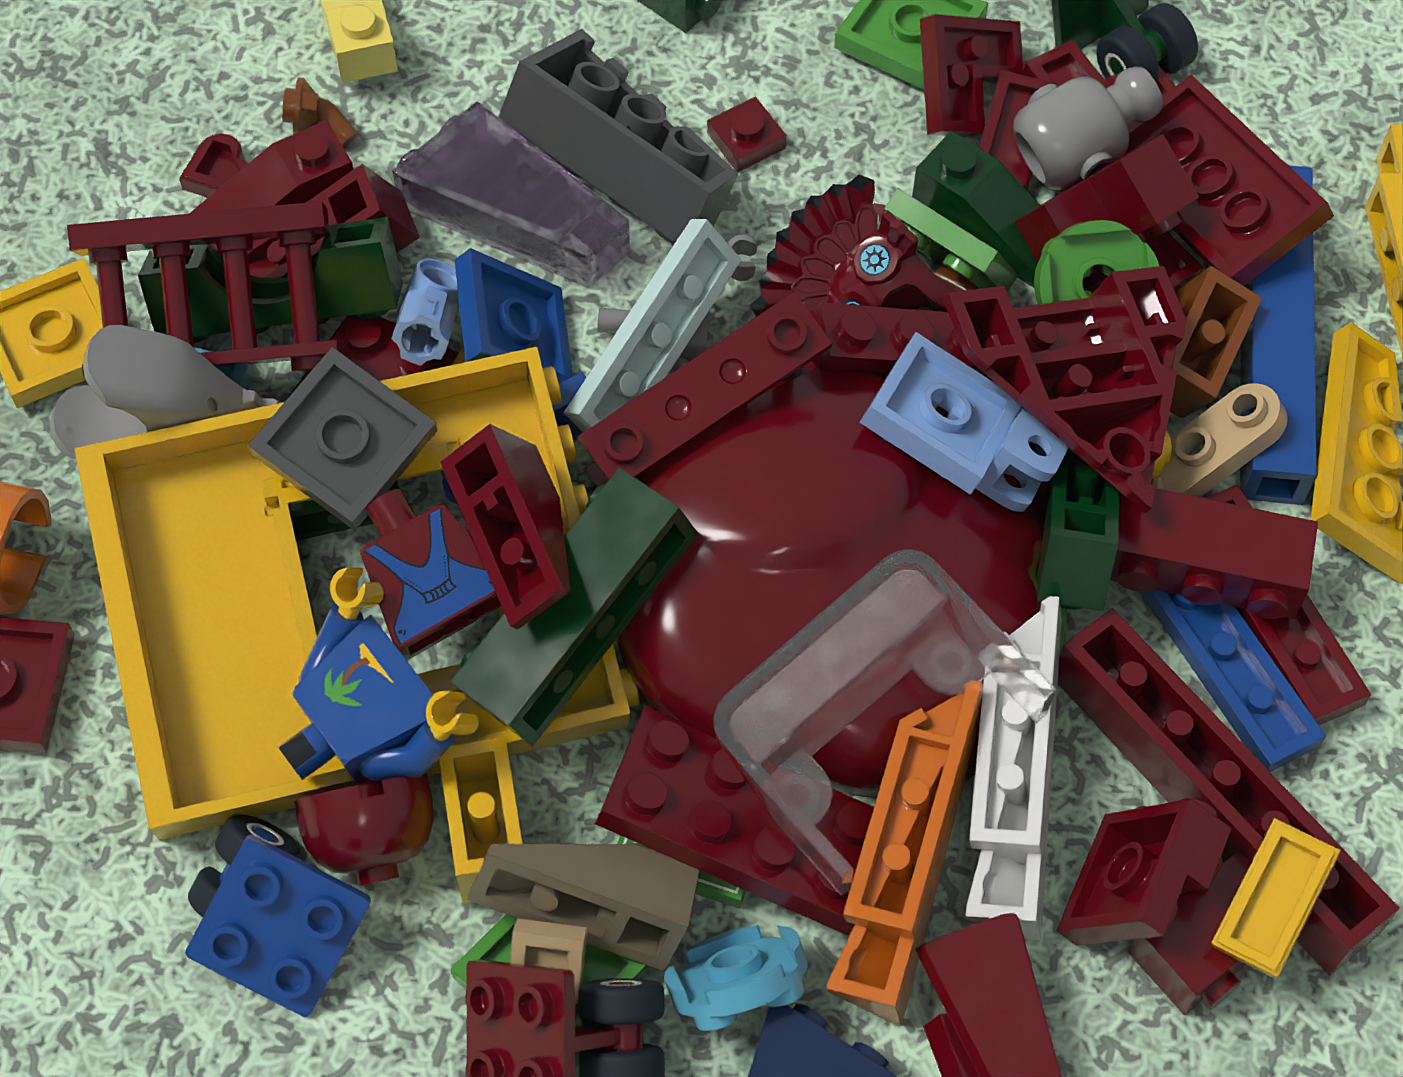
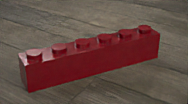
[1058,608,1400,976]

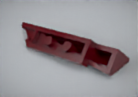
[916,913,1062,1077]

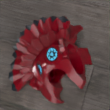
[749,174,955,377]

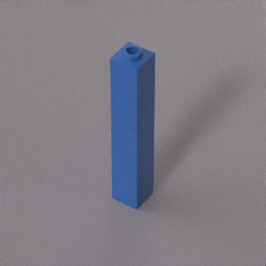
[1240,164,1317,505]

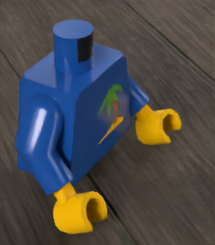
[278,567,479,784]

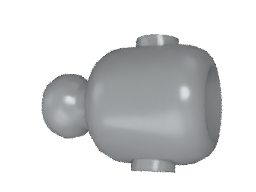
[1013,67,1163,190]

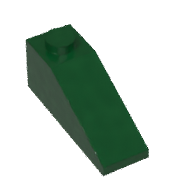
[912,131,1040,288]
[1037,447,1119,611]

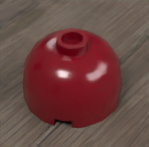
[294,773,434,886]

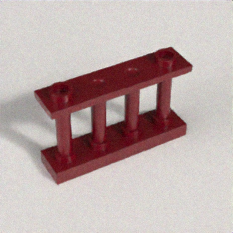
[67,201,343,377]
[578,292,833,489]

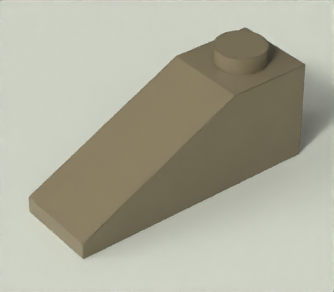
[467,844,700,971]

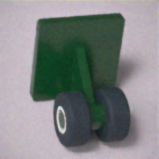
[1051,0,1198,82]

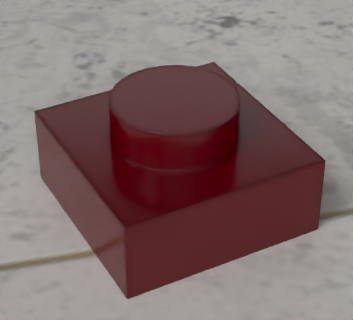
[707,96,787,173]

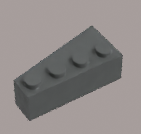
[497,29,738,243]

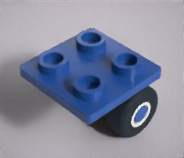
[185,815,371,1017]

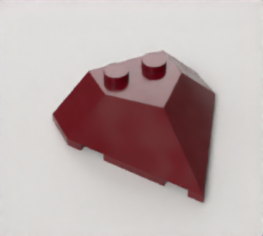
[943,266,1187,514]

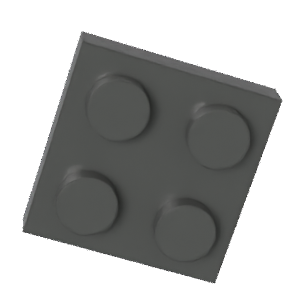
[248,347,437,531]

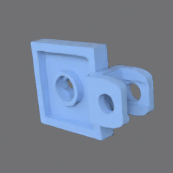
[859,332,1068,512]

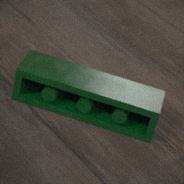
[450,468,698,747]

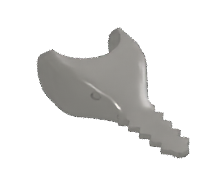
[50,325,281,459]

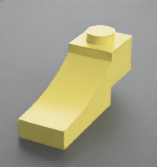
[320,0,398,83]

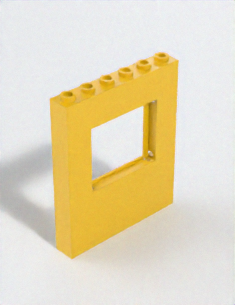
[74,347,639,840]

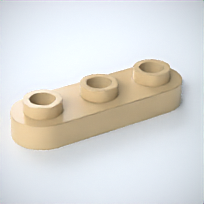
[1119,383,1287,497]

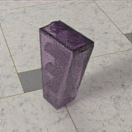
[392,101,630,288]

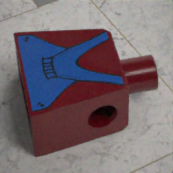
[360,489,501,660]

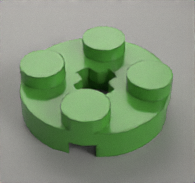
[1034,220,1159,304]

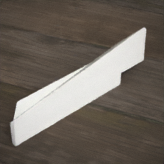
[966,596,1062,941]

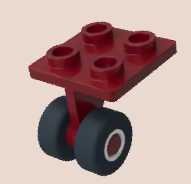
[465,960,665,1077]

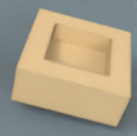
[510,918,588,1004]

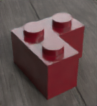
[1014,134,1199,279]

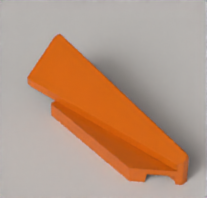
[826,680,983,1025]

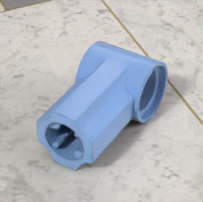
[392,258,459,366]

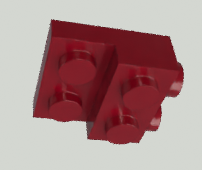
[1056,798,1232,945]

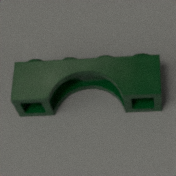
[138,217,403,343]

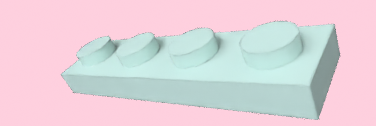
[564,219,742,432]

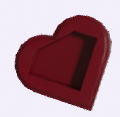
[179,133,248,198]

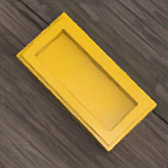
[1211,818,1340,980]

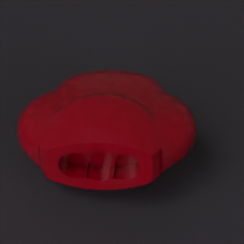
[616,367,1047,797]

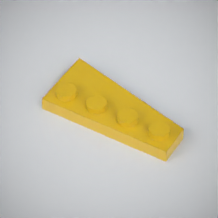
[1310,322,1403,584]

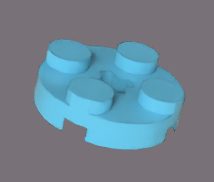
[664,925,808,1031]

